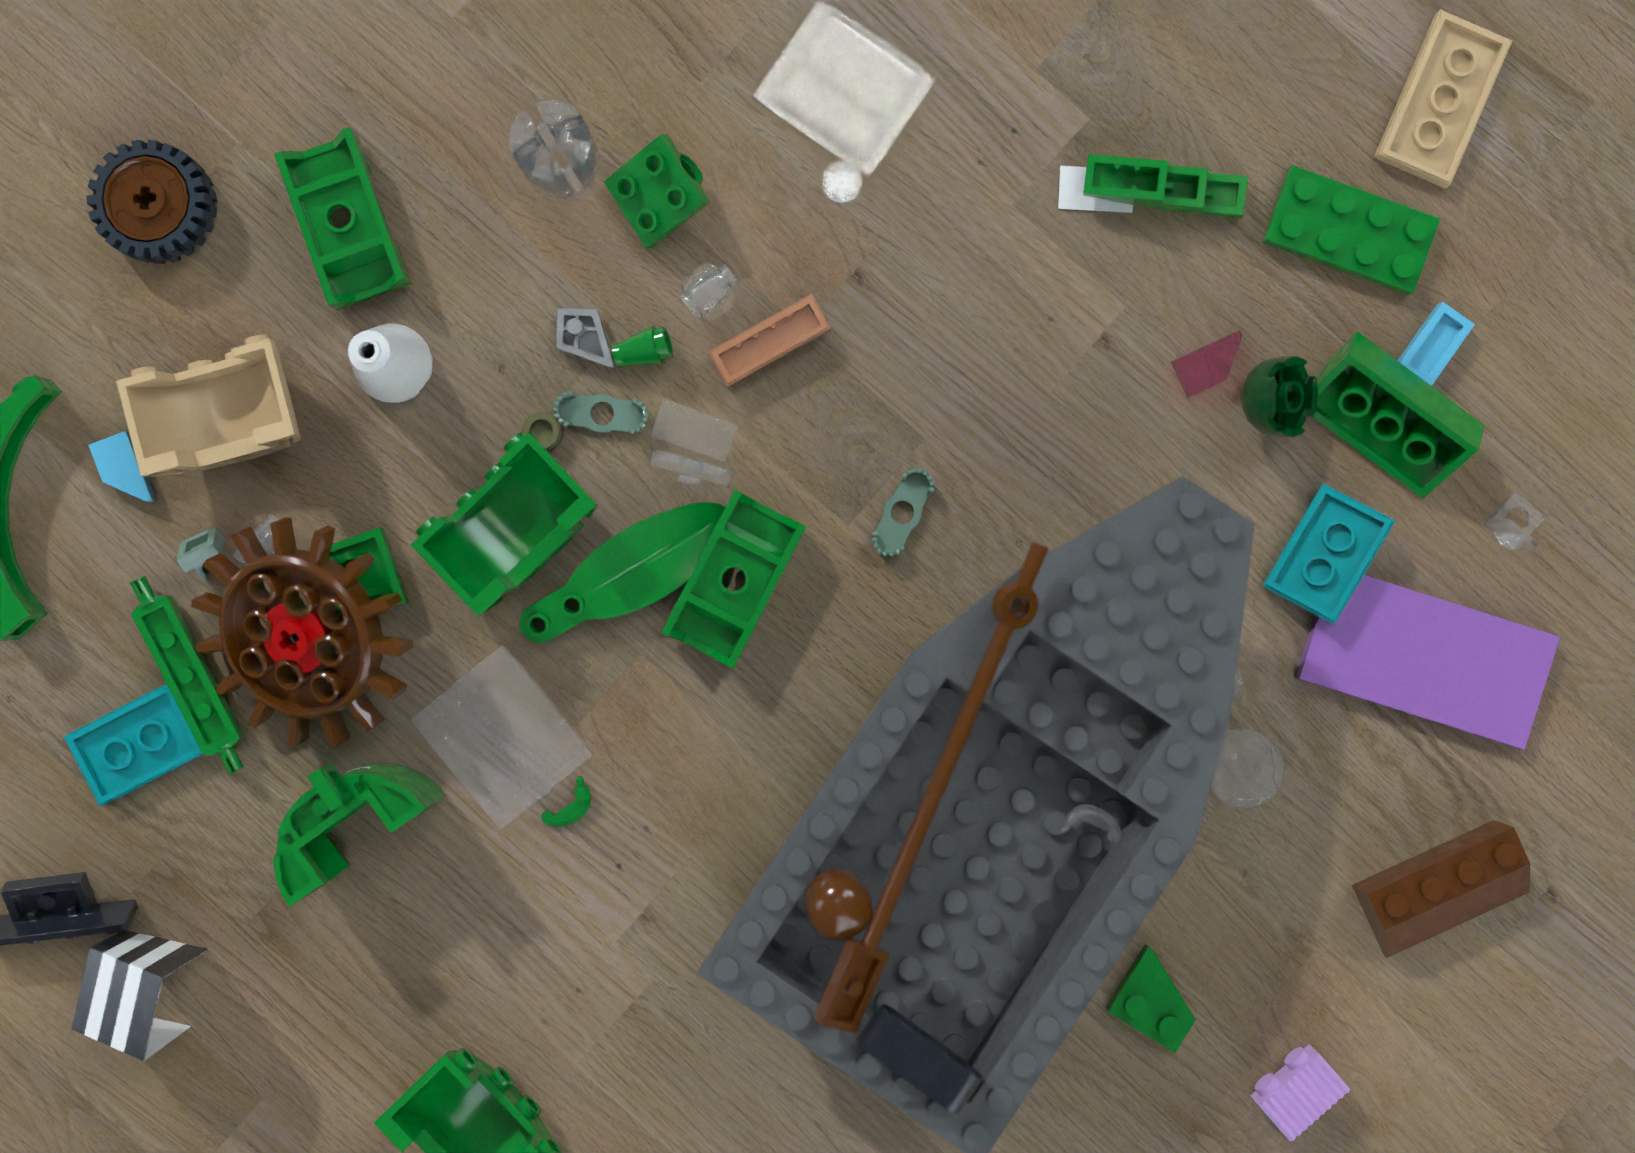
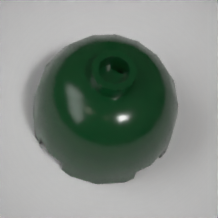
[1240,356,1318,437]

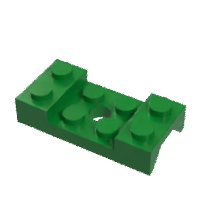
[274,127,412,311]
[661,489,806,669]

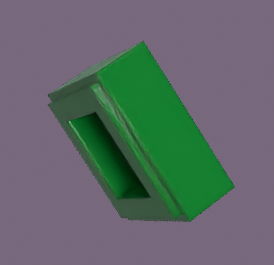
[307,763,355,812]

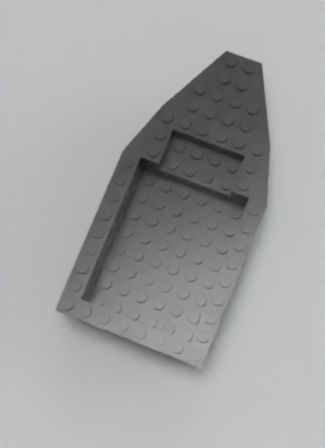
[697,476,1255,1153]

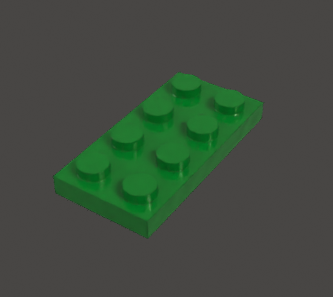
[1262,165,1441,295]

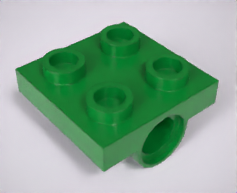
[604,134,710,249]

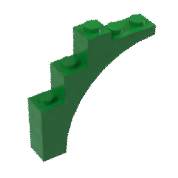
[0,375,62,641]

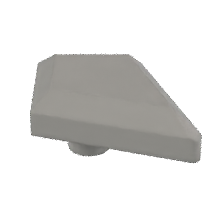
[556,308,615,368]

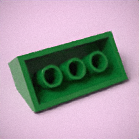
[1312,331,1485,499]

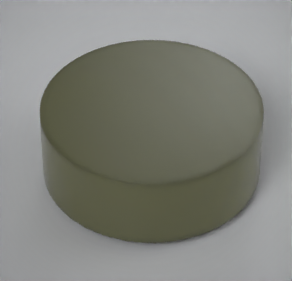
[522,412,563,452]

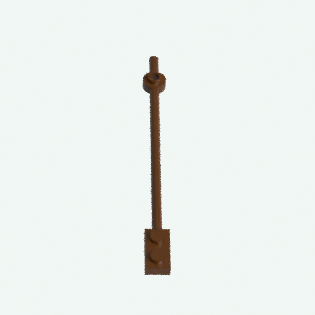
[814,542,1049,1034]

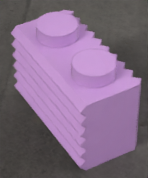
[1250,1044,1350,1142]

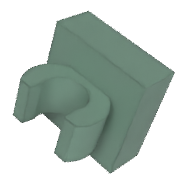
[176,526,227,580]

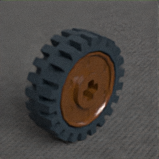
[87,140,217,264]

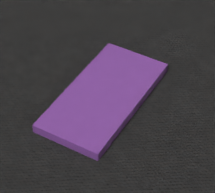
[1295,575,1560,750]

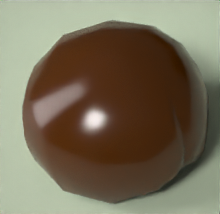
[805,870,873,941]

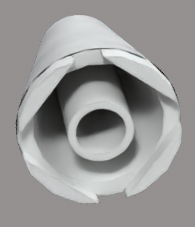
[348,324,433,403]

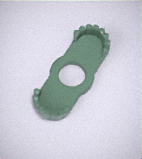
[553,391,649,434]
[872,468,934,557]

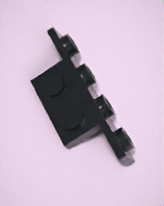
[0,872,138,946]

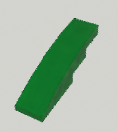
[1083,154,1248,219]

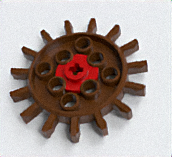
[191,517,413,748]

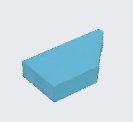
[88,431,157,502]

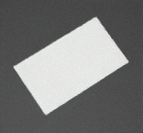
[1058,166,1133,213]

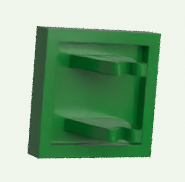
[329,527,409,618]

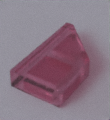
[1171,330,1243,398]

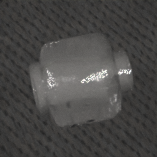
[678,262,739,321]

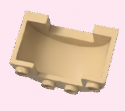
[116,334,301,477]

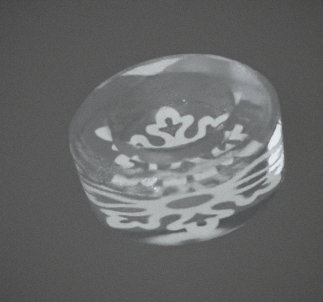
[822,161,862,203]

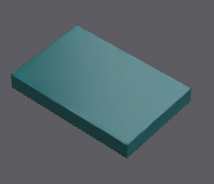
[1263,484,1396,626]
[64,684,203,807]

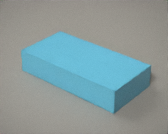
[1397,302,1475,386]

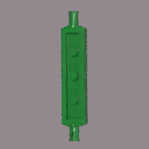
[129,576,244,775]

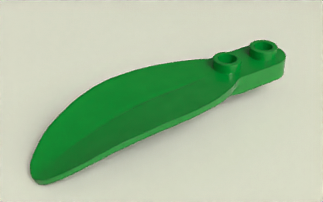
[519,502,724,643]

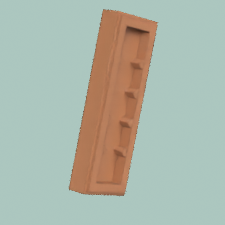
[708,294,831,388]

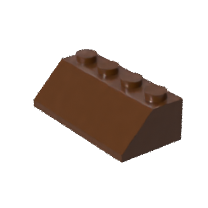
[1352,820,1530,958]

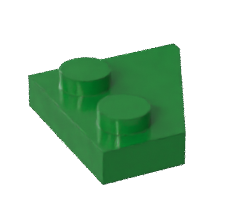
[1105,944,1196,1053]

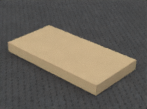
[1373,9,1512,188]

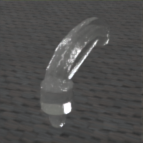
[1059,804,1121,843]

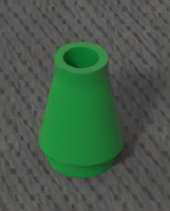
[612,325,673,368]

